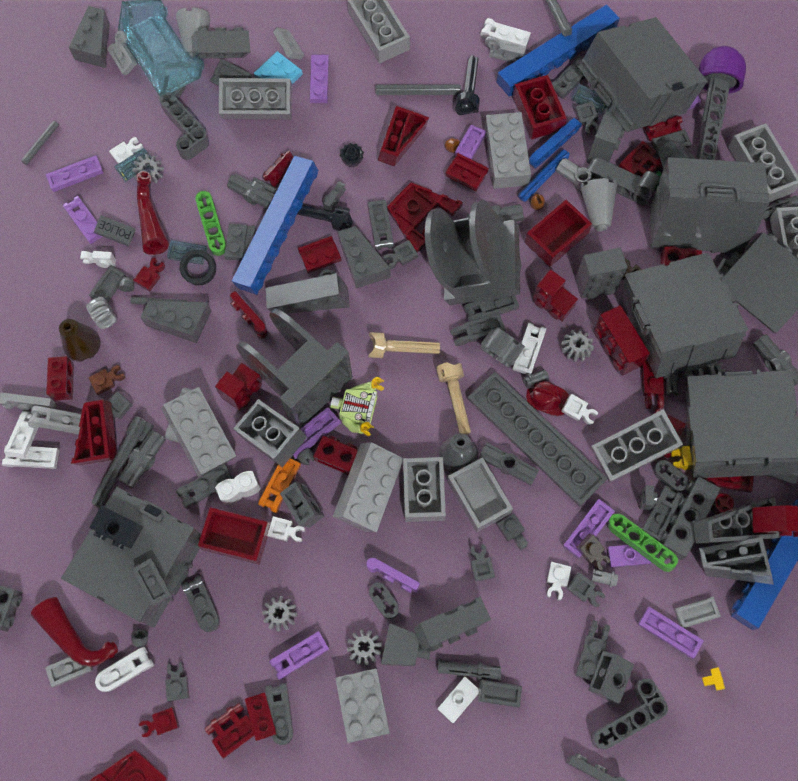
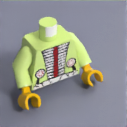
[330,377,384,437]

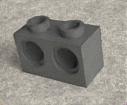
[280,482,324,528]
[0,586,22,632]

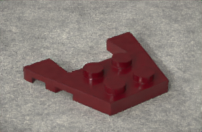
[387,182,463,253]
[90,750,168,781]

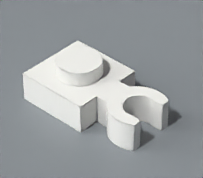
[109,137,144,167]
[80,251,116,268]
[561,394,598,425]
[267,516,305,542]
[546,562,571,601]

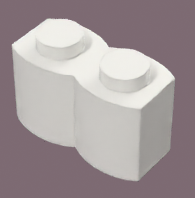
[215,471,261,505]

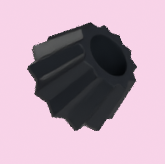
[339,143,364,168]

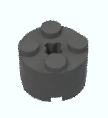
[480,326,525,368]

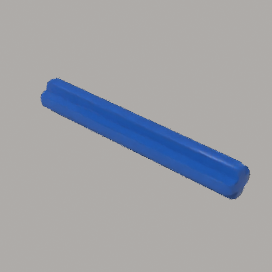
[518,149,570,202]

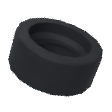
[179,250,216,285]

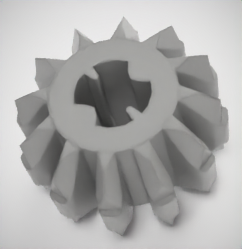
[132,154,164,185]
[87,297,117,330]
[561,329,594,362]
[262,596,298,632]
[347,629,382,666]

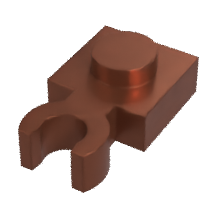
[88,365,126,395]

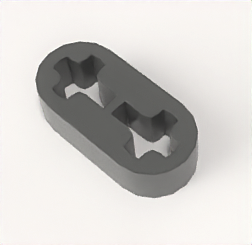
[653,460,689,492]
[369,583,399,619]

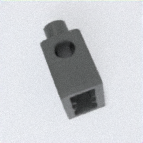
[381,624,431,666]

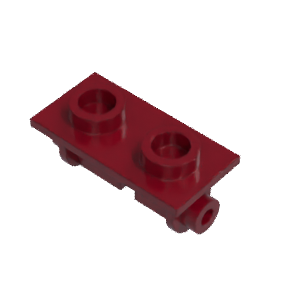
[643,115,683,141]
[262,151,293,187]
[245,692,276,741]

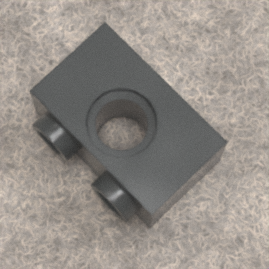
[588,651,634,704]

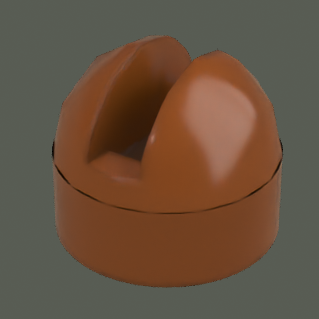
[445,138,460,153]
[530,194,545,210]

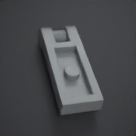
[0,393,57,411]
[28,406,81,434]

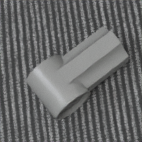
[556,158,591,191]

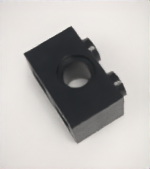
[89,505,143,550]

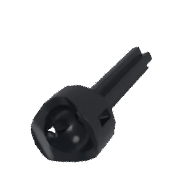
[455,55,480,116]
[297,205,353,231]

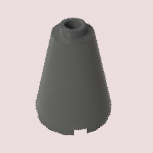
[439,433,478,473]

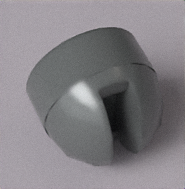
[119,276,134,292]
[297,448,314,465]
[131,629,148,648]

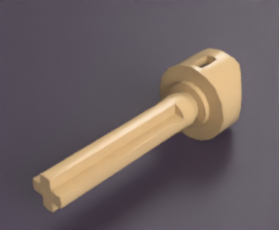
[368,332,440,358]
[436,362,471,434]

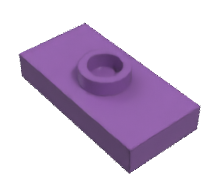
[455,125,487,160]
[607,545,651,568]

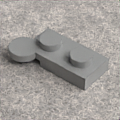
[107,31,137,75]
[485,36,526,63]

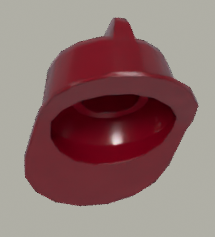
[526,381,569,416]

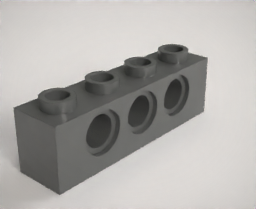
[660,477,721,560]

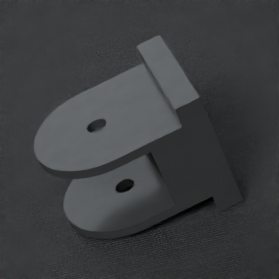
[425,200,520,305]
[236,309,353,429]

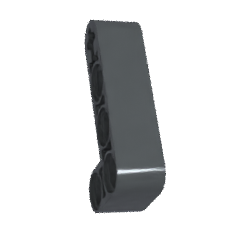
[159,92,209,160]
[587,157,660,205]
[591,678,668,749]

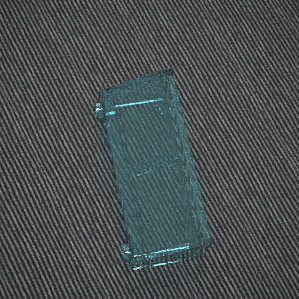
[118,0,204,96]

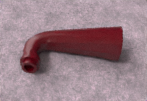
[136,171,169,255]
[31,597,118,667]

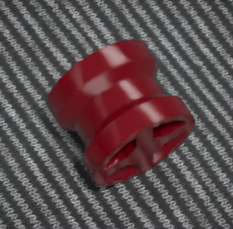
[711,493,734,515]

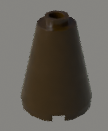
[59,319,101,362]

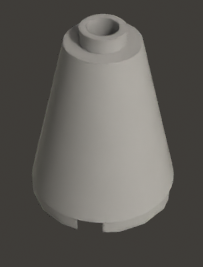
[176,8,211,60]
[580,178,617,231]

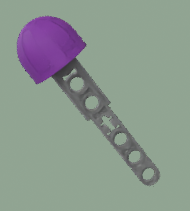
[696,46,746,160]

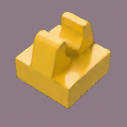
[671,446,693,470]
[702,667,725,691]

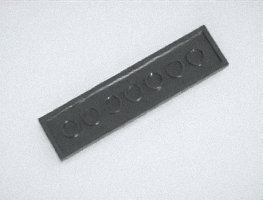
[468,372,608,507]

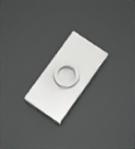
[438,677,479,723]

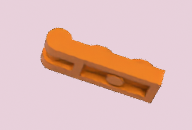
[258,458,301,513]

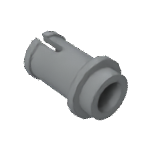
[592,569,618,588]

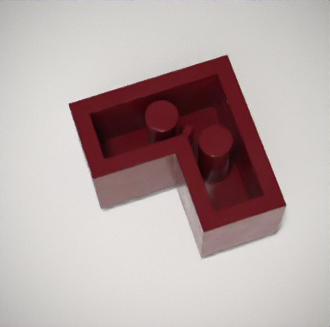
[533,269,578,322]
[215,363,262,410]

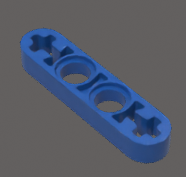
[529,118,582,168]

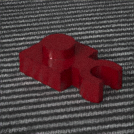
[133,257,165,292]
[139,707,179,737]

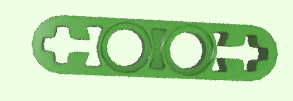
[195,191,226,256]
[608,514,678,572]

